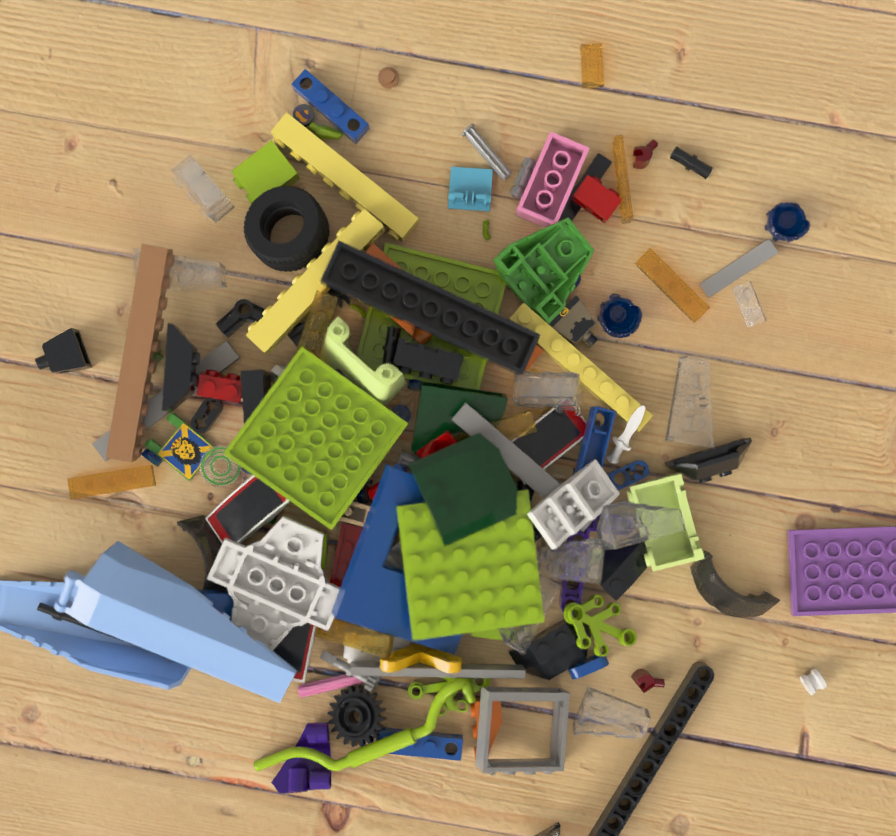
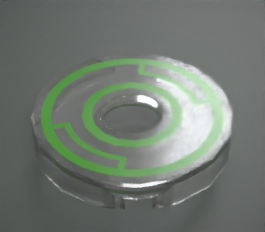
[200,445,242,487]

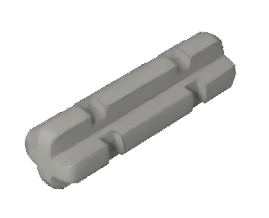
[510,157,536,199]

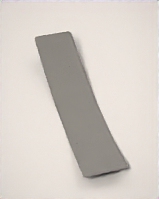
[700,239,778,298]

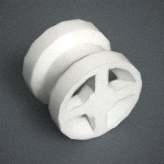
[799,668,827,696]

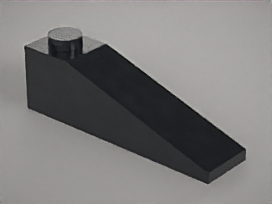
[585,531,648,601]

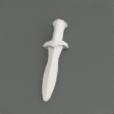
[607,405,645,464]

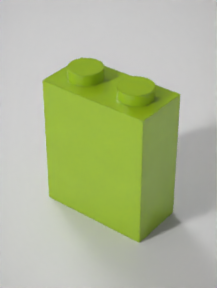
[232,140,300,204]

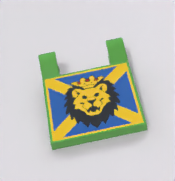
[145,413,216,481]

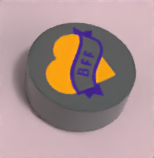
[293,104,315,127]

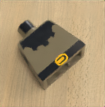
[549,296,598,348]

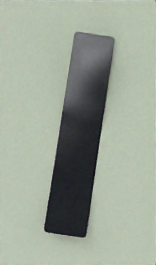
[558,153,612,222]

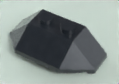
[162,323,200,412]
[665,437,752,483]
[508,615,591,680]

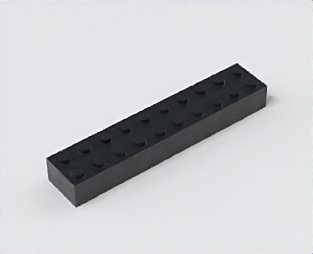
[320,241,541,375]

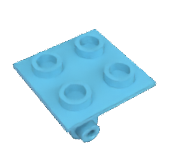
[448,167,493,212]

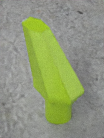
[308,122,344,140]

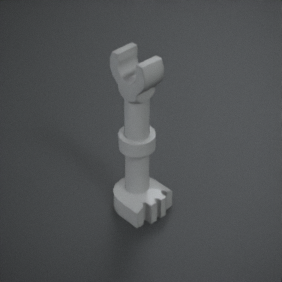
[320,650,381,692]

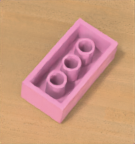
[515,131,590,228]

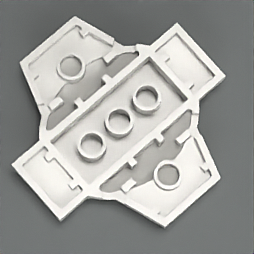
[207,516,340,651]

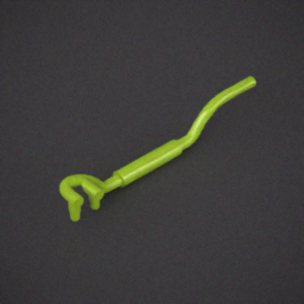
[254,678,476,772]

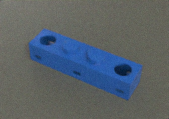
[291,69,370,144]
[574,406,616,474]
[376,727,463,761]

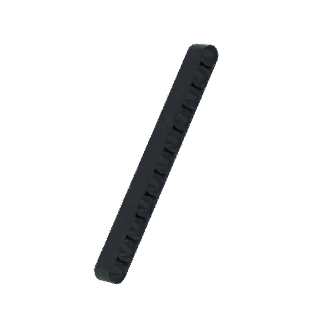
[588,662,714,836]

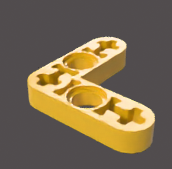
[380,643,462,673]

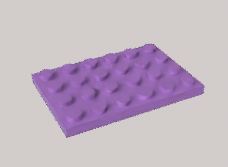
[787,526,896,616]

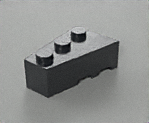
[393,338,464,385]

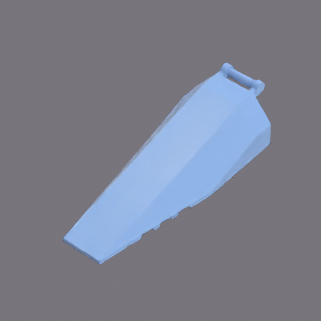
[54,541,297,703]
[0,580,191,690]

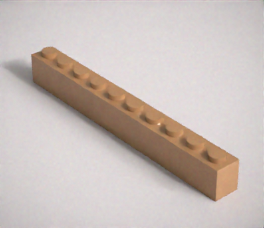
[106,244,175,463]

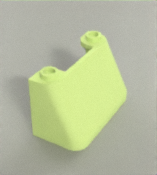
[319,317,406,407]
[627,472,705,571]

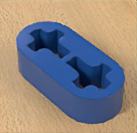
[568,655,609,679]

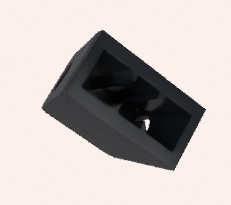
[35,328,92,374]

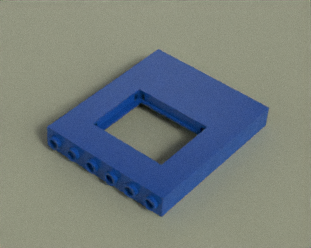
[331,463,462,655]

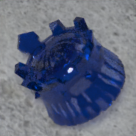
[764,202,810,243]
[597,293,642,338]

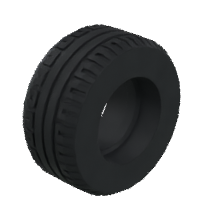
[243,186,330,272]

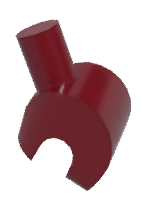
[633,139,658,169]
[631,669,665,693]

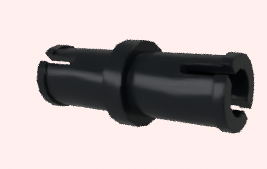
[670,146,713,179]
[382,326,401,366]

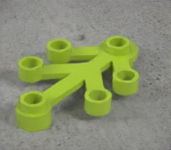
[564,595,637,657]
[408,662,490,716]

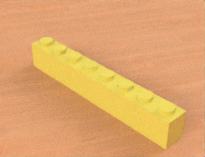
[271,112,419,242]
[246,208,385,355]
[509,303,653,432]

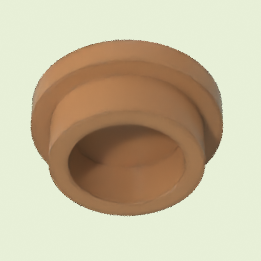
[378,67,399,89]

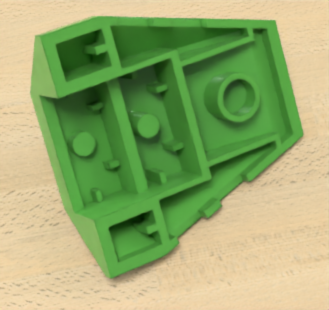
[493,218,594,324]

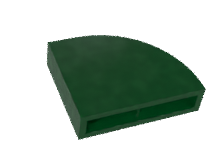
[411,381,508,456]

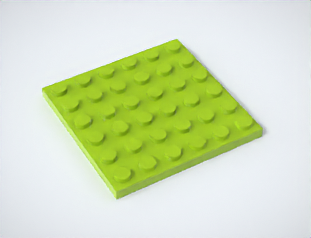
[356,243,506,390]
[223,347,408,530]
[396,490,545,641]

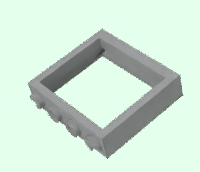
[475,687,570,775]

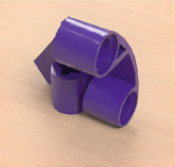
[271,722,331,794]

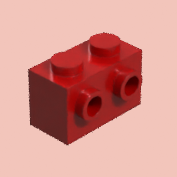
[197,369,242,403]

